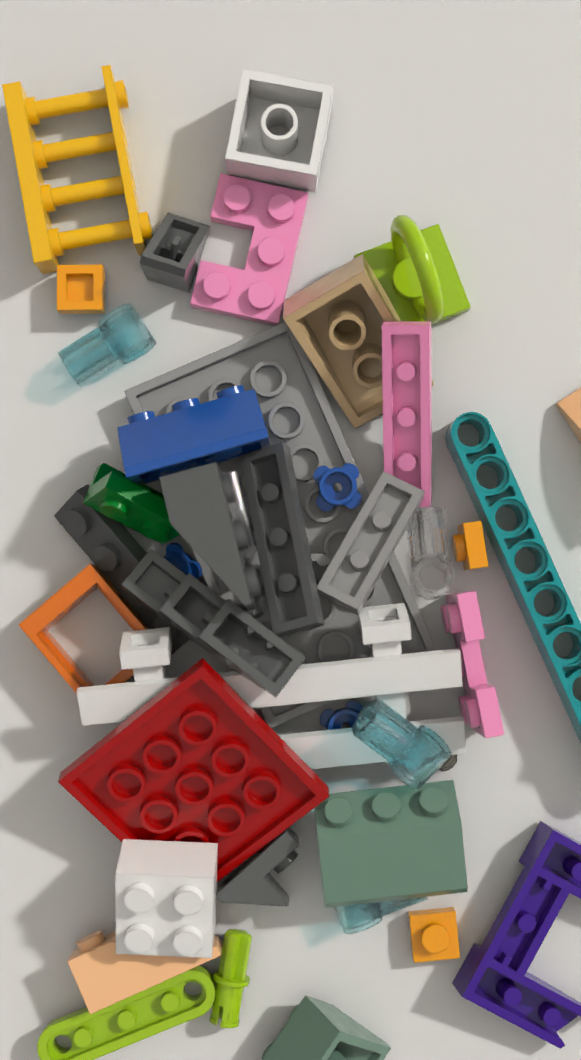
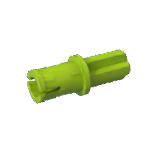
[209,929,252,1028]

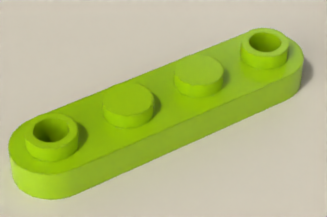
[37,966,216,1060]

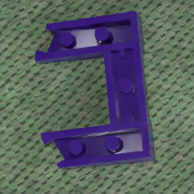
[452,821,581,1049]

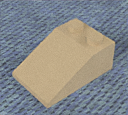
[283,254,434,429]

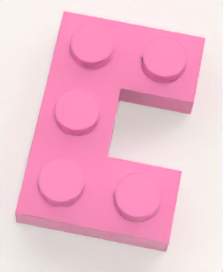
[190,173,308,326]
[440,591,505,738]

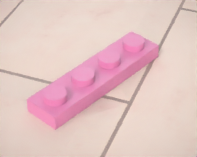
[381,321,432,507]

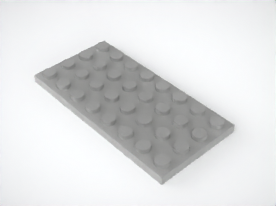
[124,322,437,728]

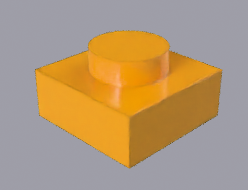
[57,265,105,314]
[452,521,488,570]
[408,907,460,963]

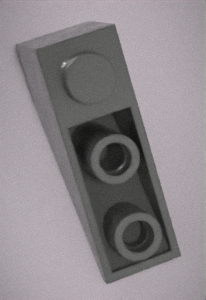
[159,462,262,611]

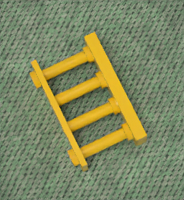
[2,65,153,274]

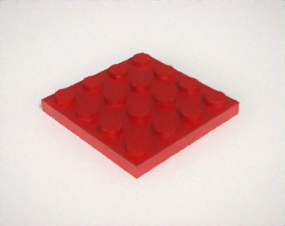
[58,658,329,882]

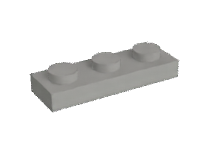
[317,471,425,615]

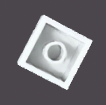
[225,69,334,193]
[115,839,218,958]

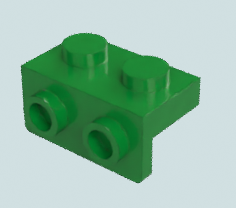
[83,463,180,545]

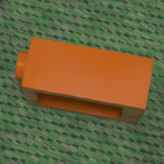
[19,564,149,694]

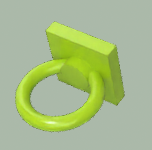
[353,215,471,325]

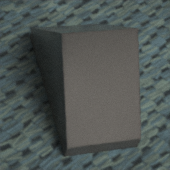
[140,213,210,293]

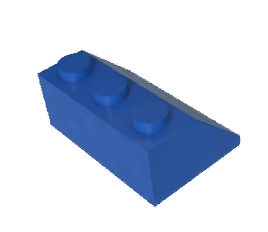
[117,385,270,486]

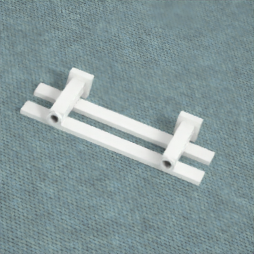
[76,603,466,769]

